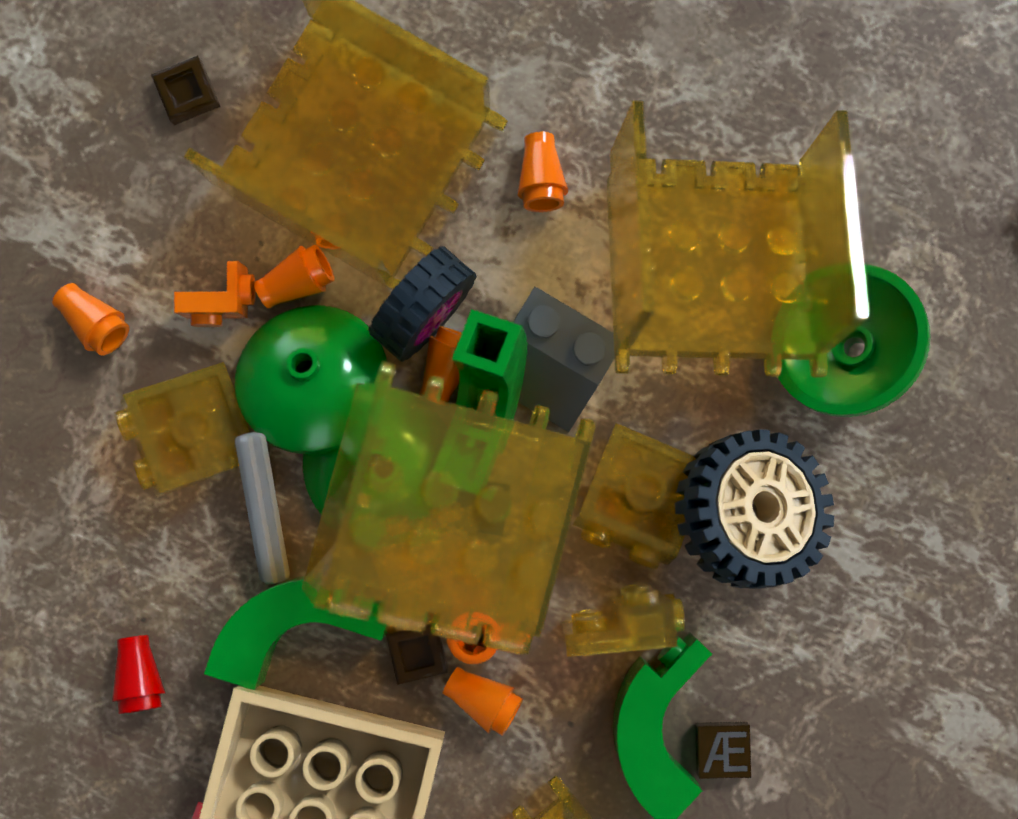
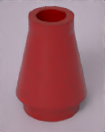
[112,635,166,714]

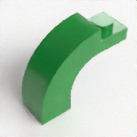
[428,309,527,498]
[204,575,392,690]
[613,633,712,819]

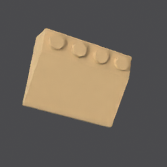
[199,686,445,819]

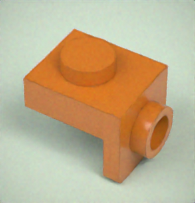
[174,261,256,327]

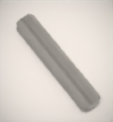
[235,432,290,584]

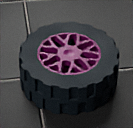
[368,246,477,362]

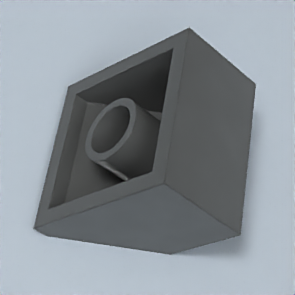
[513,286,625,433]

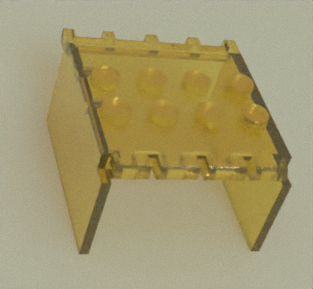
[184,0,508,290]
[607,101,869,378]
[302,361,595,655]

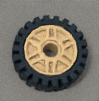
[675,429,834,589]

